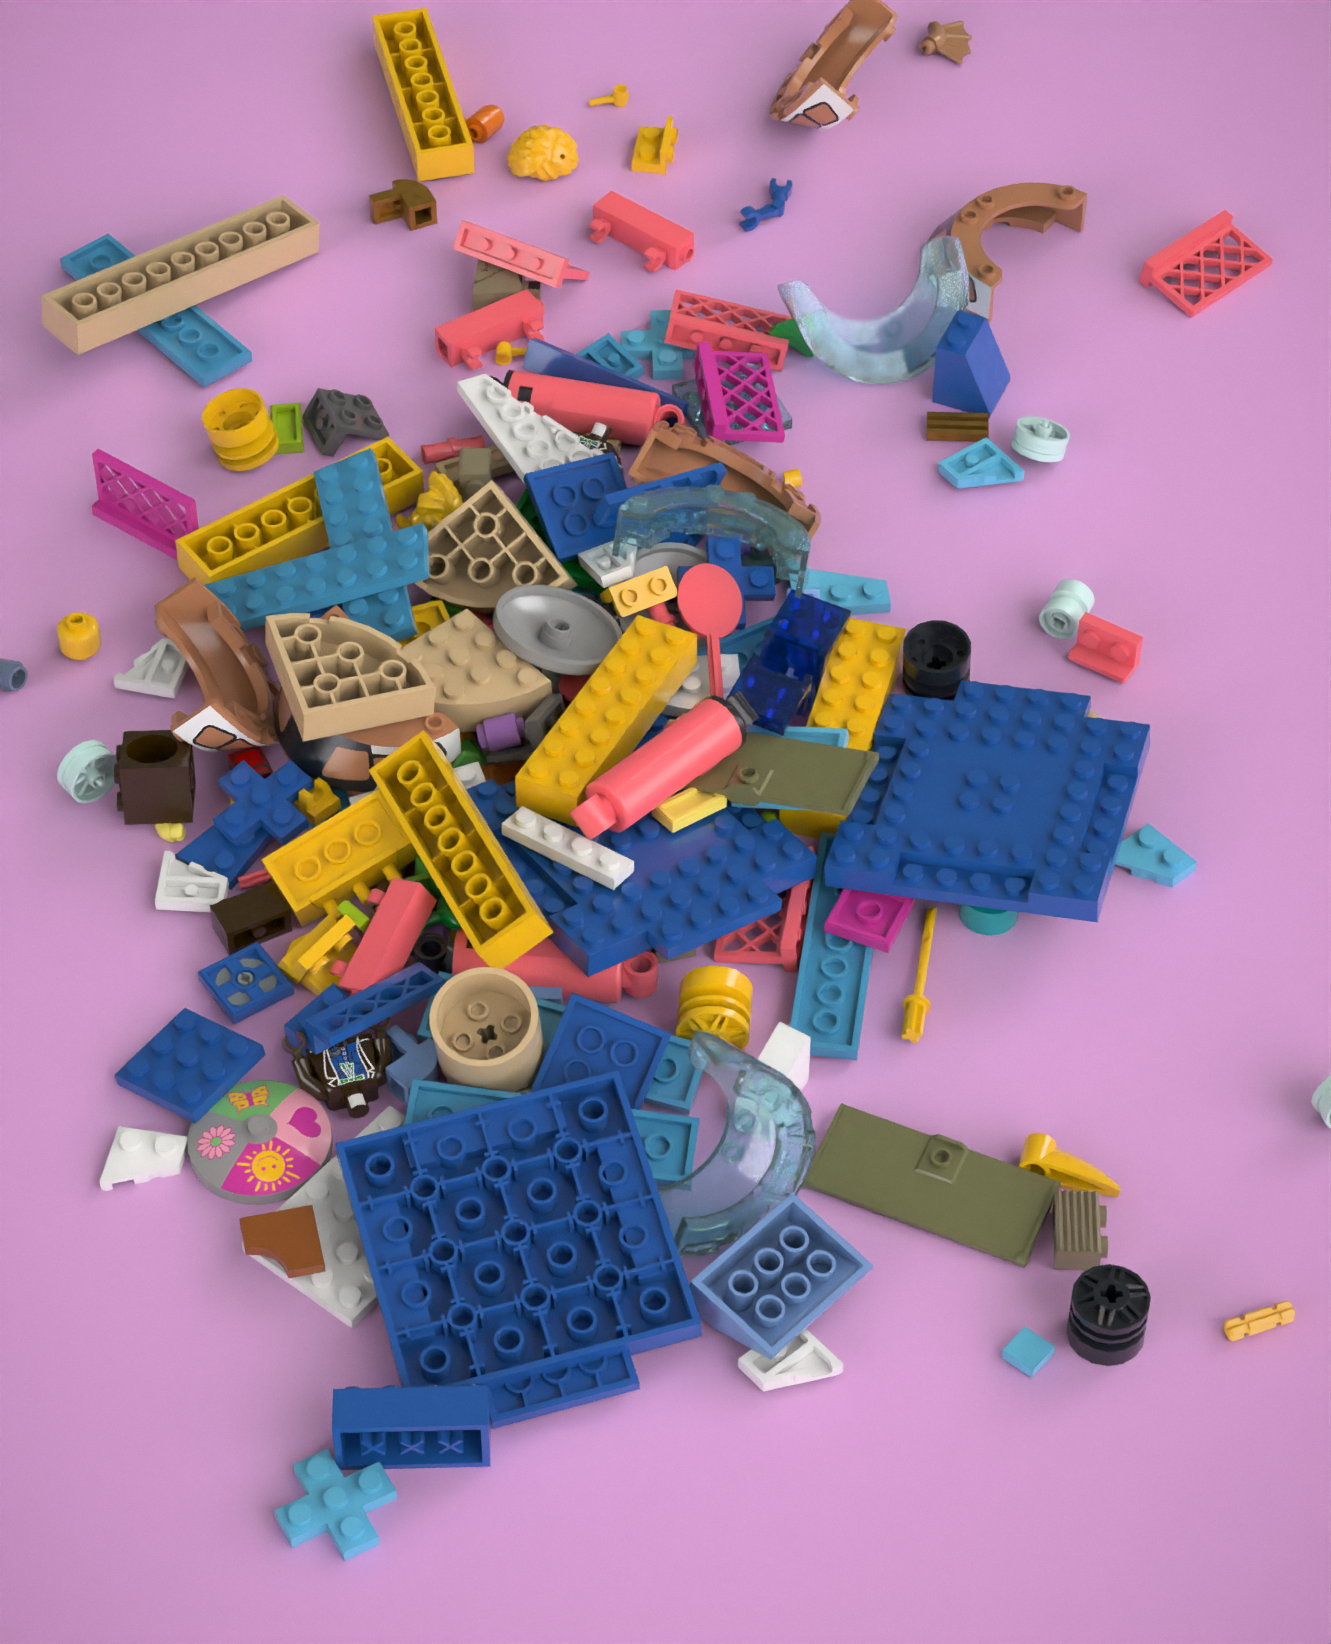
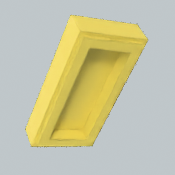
[652,787,727,833]

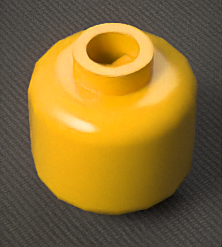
[57,612,101,660]

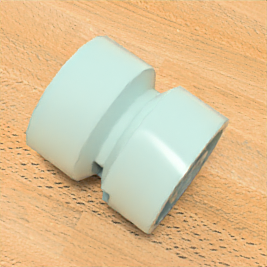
[1039,579,1095,640]

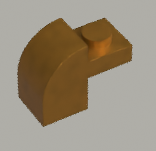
[369,179,438,231]

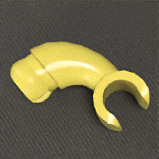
[154,823,186,842]

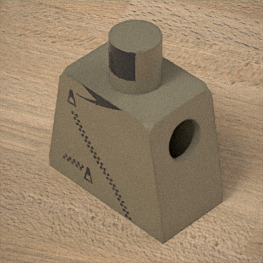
[472,259,542,311]

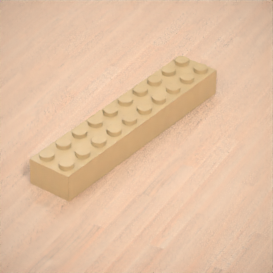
[41,195,320,355]

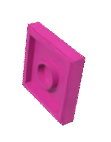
[824,889,915,953]

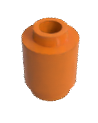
[465,105,505,144]

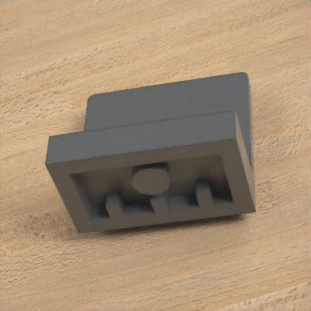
[302,388,390,457]
[485,693,566,765]

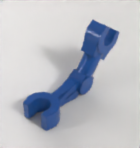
[739,178,793,231]

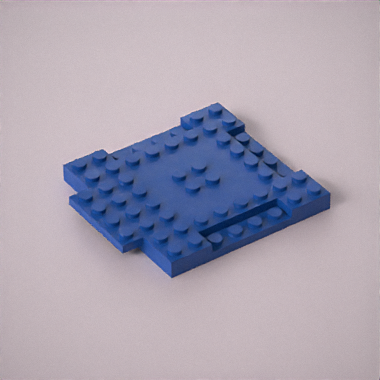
[824,680,1150,923]
[466,713,817,977]
[335,1070,702,1429]

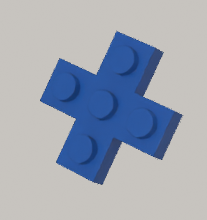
[676,538,776,630]
[213,760,314,846]

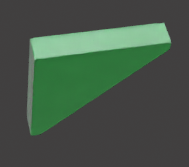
[768,312,818,358]

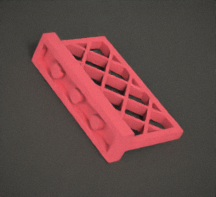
[1139,210,1273,318]
[453,221,590,288]
[664,289,792,371]
[714,846,815,972]

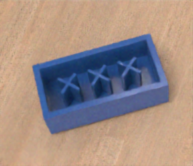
[332,1384,491,1470]

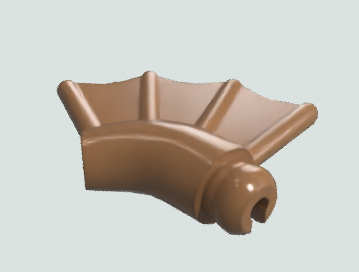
[919,21,972,65]

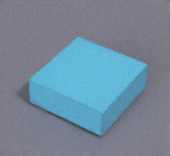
[1001,1326,1055,1378]

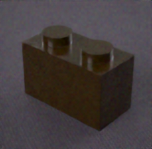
[210,881,293,956]

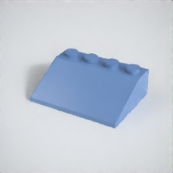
[689,1193,873,1360]

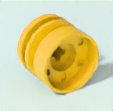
[201,388,279,471]
[676,965,753,1059]

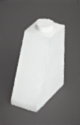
[733,1022,811,1139]

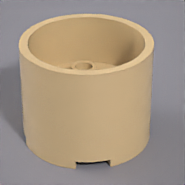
[429,967,545,1092]

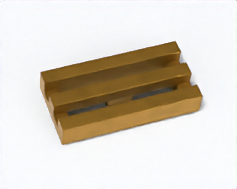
[927,411,989,442]

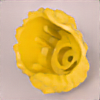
[507,124,579,182]
[396,471,463,532]

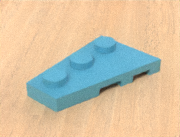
[787,566,891,618]

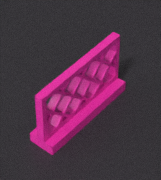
[693,342,785,443]
[92,449,199,560]

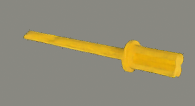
[901,907,937,1043]

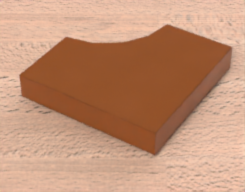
[239,1205,326,1278]

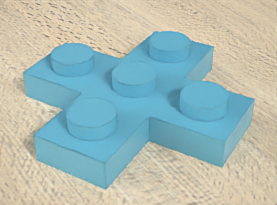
[621,309,696,380]
[274,1449,397,1561]

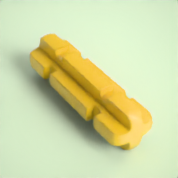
[1223,1300,1295,1341]

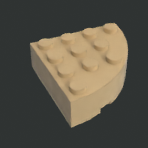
[414,480,577,614]
[401,609,552,732]
[265,613,435,742]

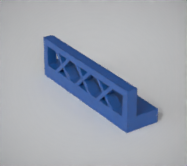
[304,962,445,1054]

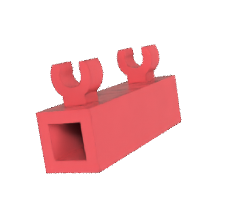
[589,191,695,272]
[435,289,545,371]
[329,878,437,997]

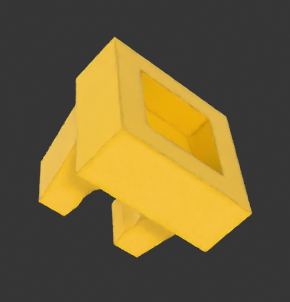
[293,778,342,826]

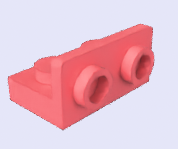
[1068,612,1143,683]

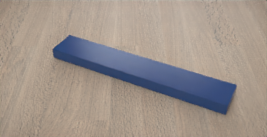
[522,338,690,428]

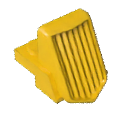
[277,914,357,996]

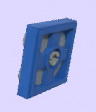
[197,941,294,1024]

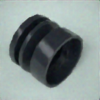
[902,620,971,701]
[1066,1264,1151,1366]

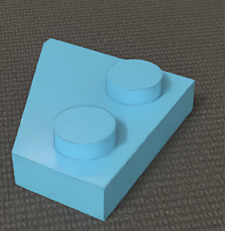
[938,437,1024,489]
[1115,823,1197,888]

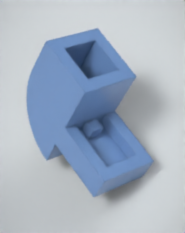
[385,1025,439,1108]

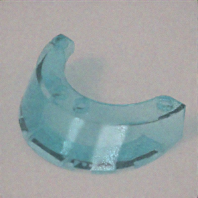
[777,235,970,384]
[612,484,811,598]
[657,1030,816,1256]

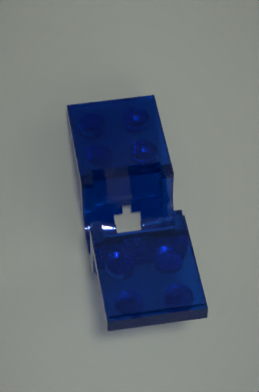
[726,589,852,736]

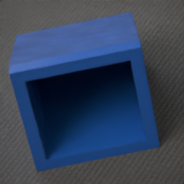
[932,310,1011,418]

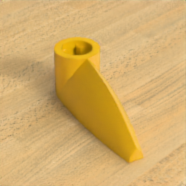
[1018,1133,1121,1197]

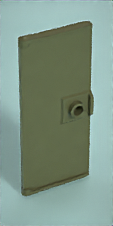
[664,719,879,817]
[801,1103,1061,1268]

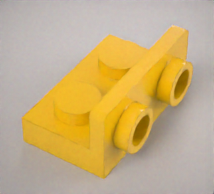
[632,116,678,174]
[599,566,678,618]

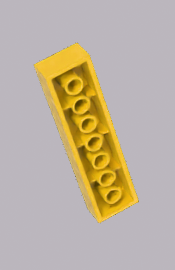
[372,8,475,182]
[175,437,424,585]
[515,615,697,827]
[779,617,906,839]
[369,730,553,969]

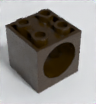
[114,730,196,825]

